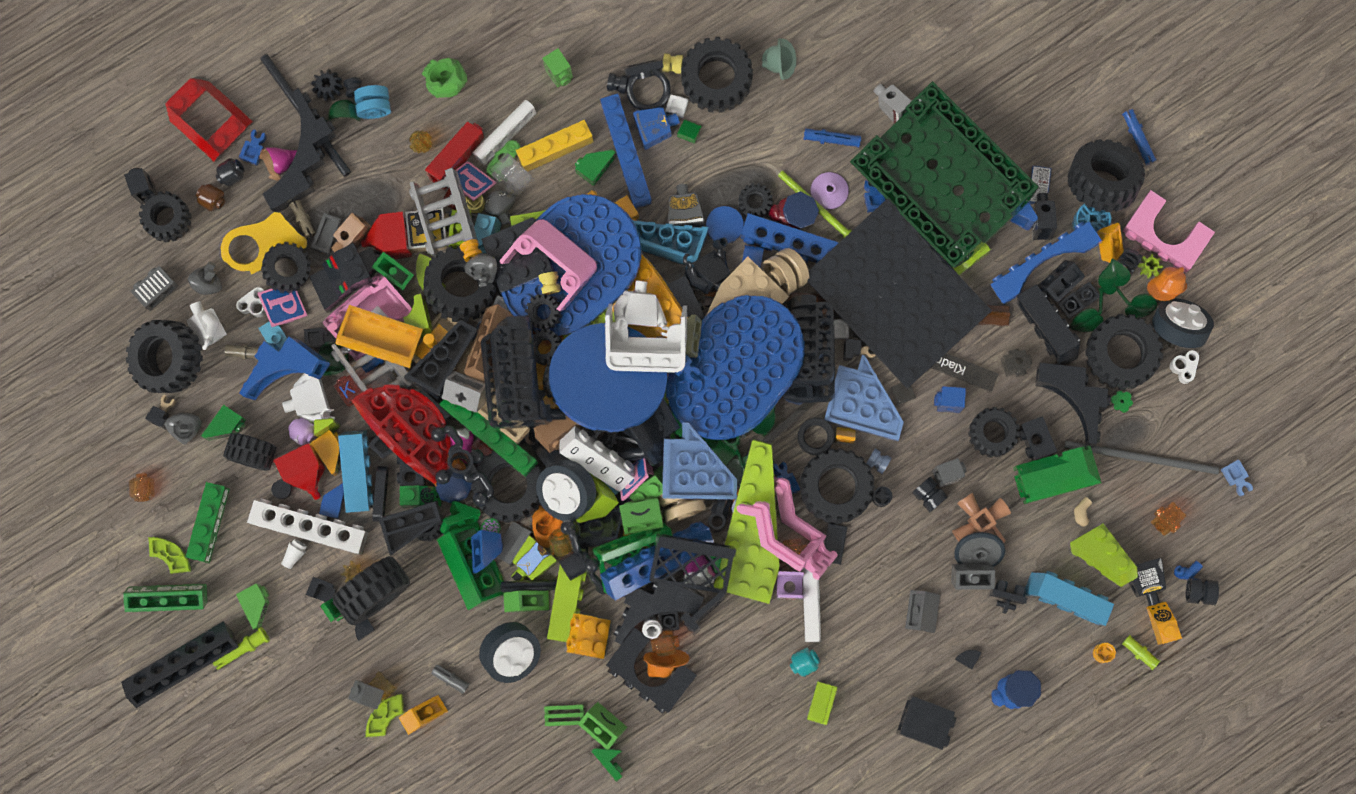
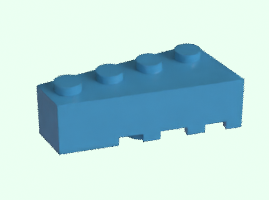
[633,221,709,266]
[338,430,374,513]
[1026,571,1114,626]

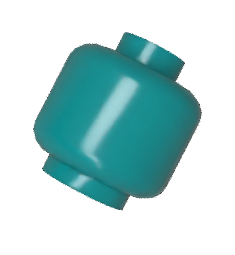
[790,648,820,677]

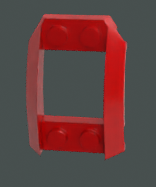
[165,78,253,162]

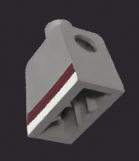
[874,84,911,124]

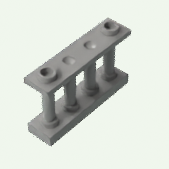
[409,168,479,257]
[331,344,414,392]

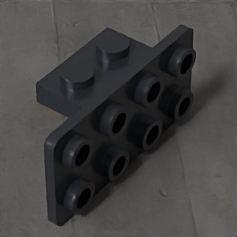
[629,399,680,466]

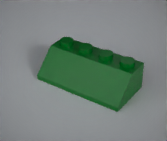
[437,522,507,610]

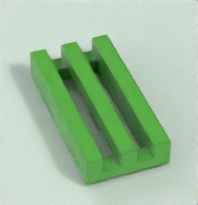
[544,705,584,726]

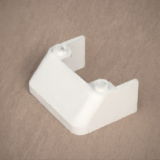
[605,304,687,372]

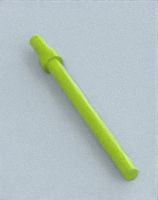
[778,170,852,238]

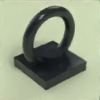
[624,59,671,110]

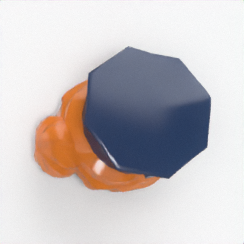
[435,455,473,503]

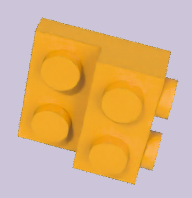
[566,613,611,659]

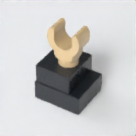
[843,339,875,361]
[145,395,176,430]

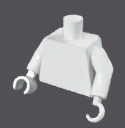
[613,280,669,336]
[187,301,227,350]
[282,373,335,423]

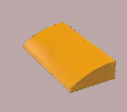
[336,305,423,368]

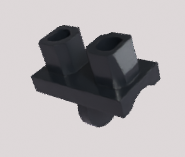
[989,580,1028,614]

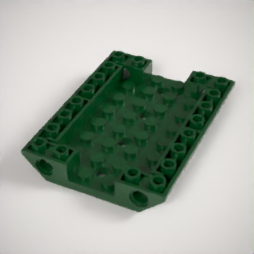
[850,81,1039,268]

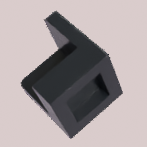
[306,577,338,602]

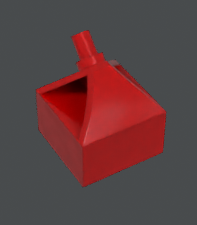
[361,211,412,259]
[273,443,325,500]

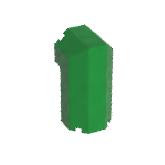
[1013,446,1102,505]

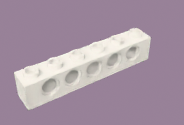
[247,498,368,555]

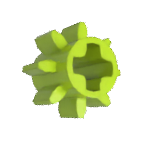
[1137,254,1163,279]

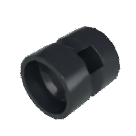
[912,476,948,513]
[1185,578,1219,606]

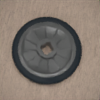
[954,532,1005,567]

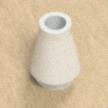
[281,539,307,569]
[642,615,662,639]

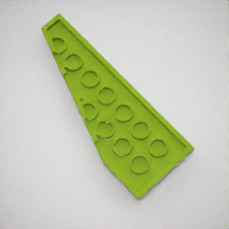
[714,439,780,604]

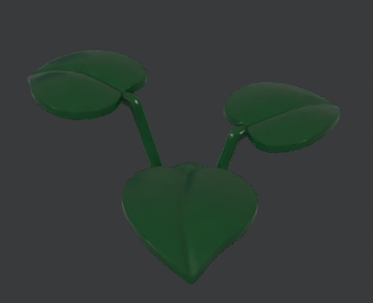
[1069,259,1157,332]
[701,406,775,487]

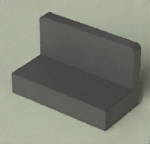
[497,522,533,566]
[905,590,940,633]

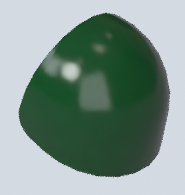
[328,99,361,122]
[318,342,349,376]

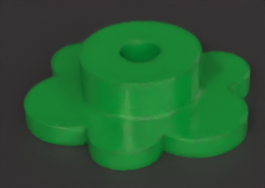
[1111,391,1133,413]

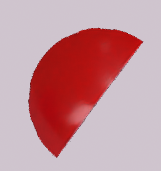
[352,385,451,484]

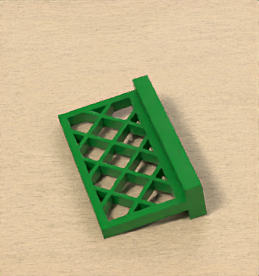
[593,523,672,594]

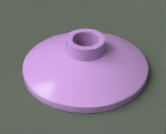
[811,172,848,209]

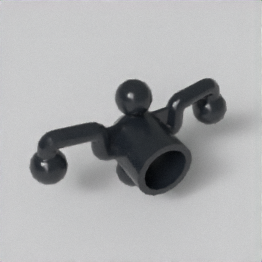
[431,426,494,507]
[558,520,606,595]

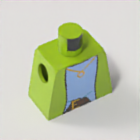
[511,535,558,581]

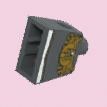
[668,184,704,227]

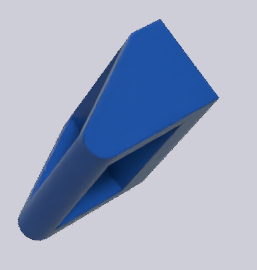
[1010,202,1038,231]

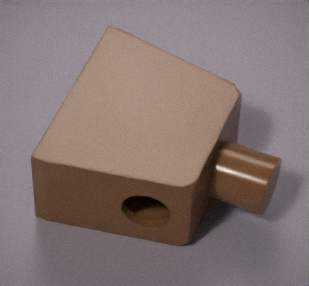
[331,213,372,252]

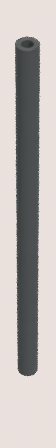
[1064,441,1219,474]

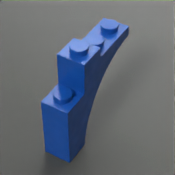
[239,336,330,400]

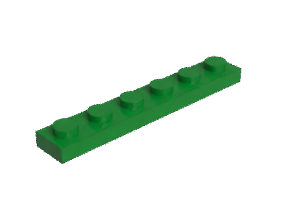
[439,399,538,477]

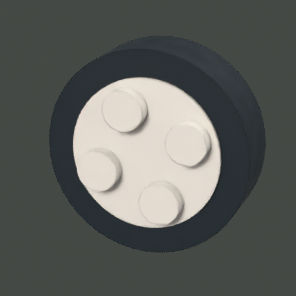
[1152,298,1214,349]
[536,460,596,521]
[479,622,541,683]

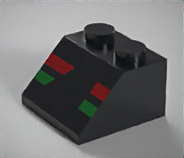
[322,243,373,298]

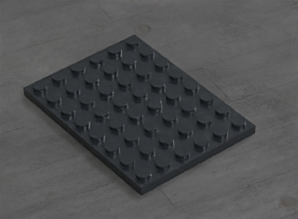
[807,199,992,389]

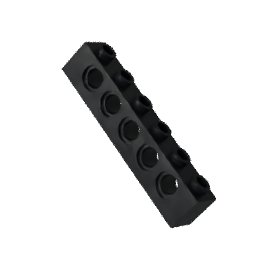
[121,621,239,708]

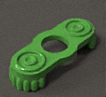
[486,140,521,179]

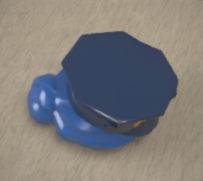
[991,670,1041,709]

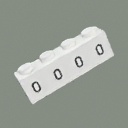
[560,427,635,492]

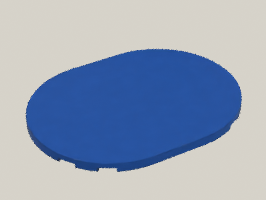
[502,194,641,336]
[666,295,804,440]

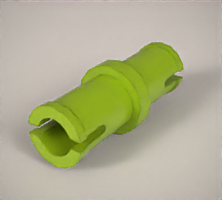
[1122,635,1160,670]

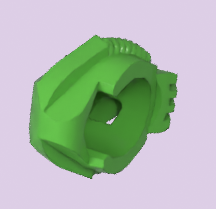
[422,58,467,98]

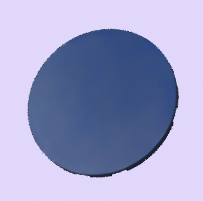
[549,323,667,432]

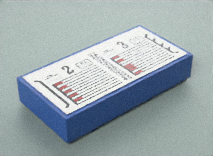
[1029,165,1052,204]

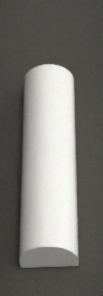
[472,100,536,165]
[803,568,821,642]

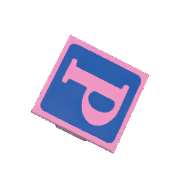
[456,161,497,201]
[257,288,307,327]
[620,459,654,501]

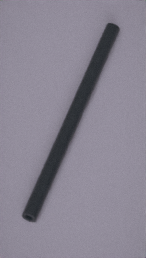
[260,54,351,177]

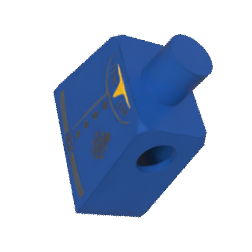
[633,107,680,150]

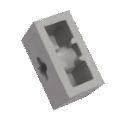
[442,371,486,412]

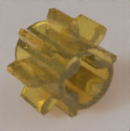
[409,130,432,153]
[341,561,363,583]

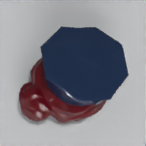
[769,191,819,230]

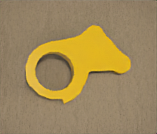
[221,212,307,274]

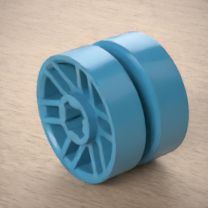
[354,85,391,119]
[1072,204,1111,233]

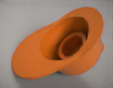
[1147,267,1187,301]
[532,505,564,548]
[643,649,690,678]

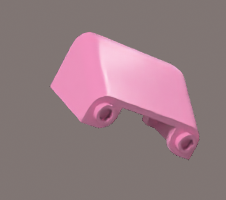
[323,273,412,361]

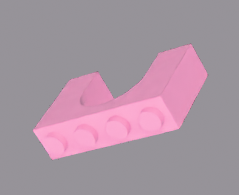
[1122,190,1215,273]

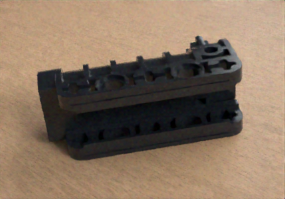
[782,295,835,403]
[481,316,566,429]

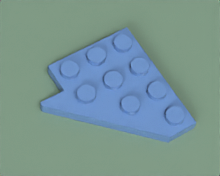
[824,355,904,441]
[662,423,737,499]

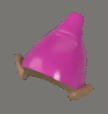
[259,147,297,181]

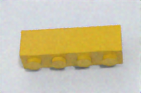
[516,120,593,173]

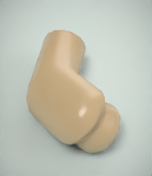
[1074,497,1092,527]

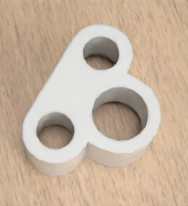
[236,287,266,317]
[1170,350,1199,384]

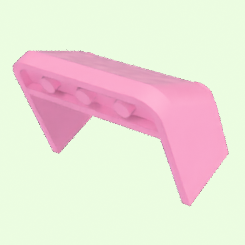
[499,220,597,311]

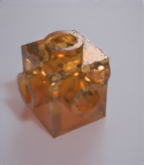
[1151,502,1187,536]

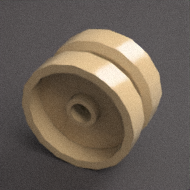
[761,248,809,295]
[658,494,706,523]

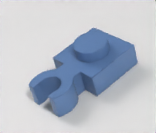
[1221,460,1253,496]

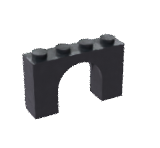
[606,627,697,714]

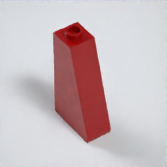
[425,121,484,190]

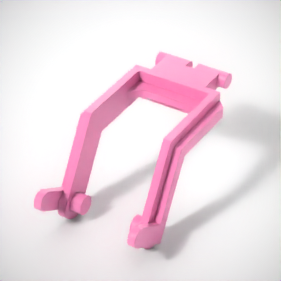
[737,477,838,580]

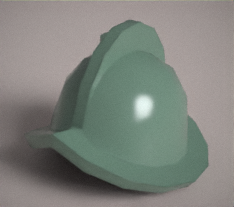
[762,38,796,80]

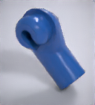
[1174,561,1203,580]

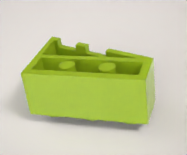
[1070,524,1138,587]

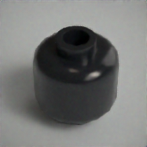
[216,158,245,186]

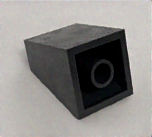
[896,696,957,750]

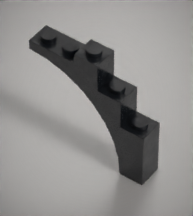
[263,88,336,212]

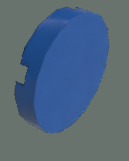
[706,206,744,244]

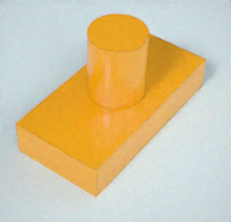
[415,324,448,359]

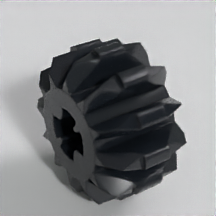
[311,69,344,102]
[1118,247,1142,275]

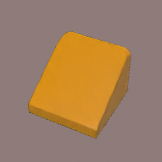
[835,427,856,444]

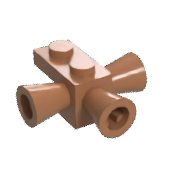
[952,493,1011,543]

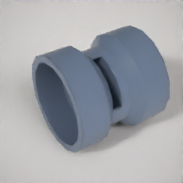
[866,448,892,474]

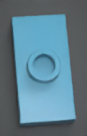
[258,322,287,349]

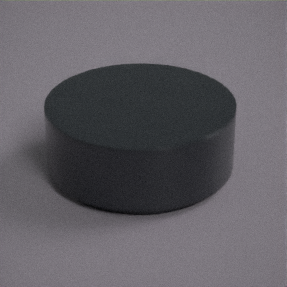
[271,480,292,499]

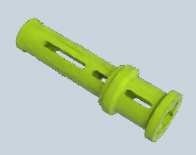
[213,627,270,670]

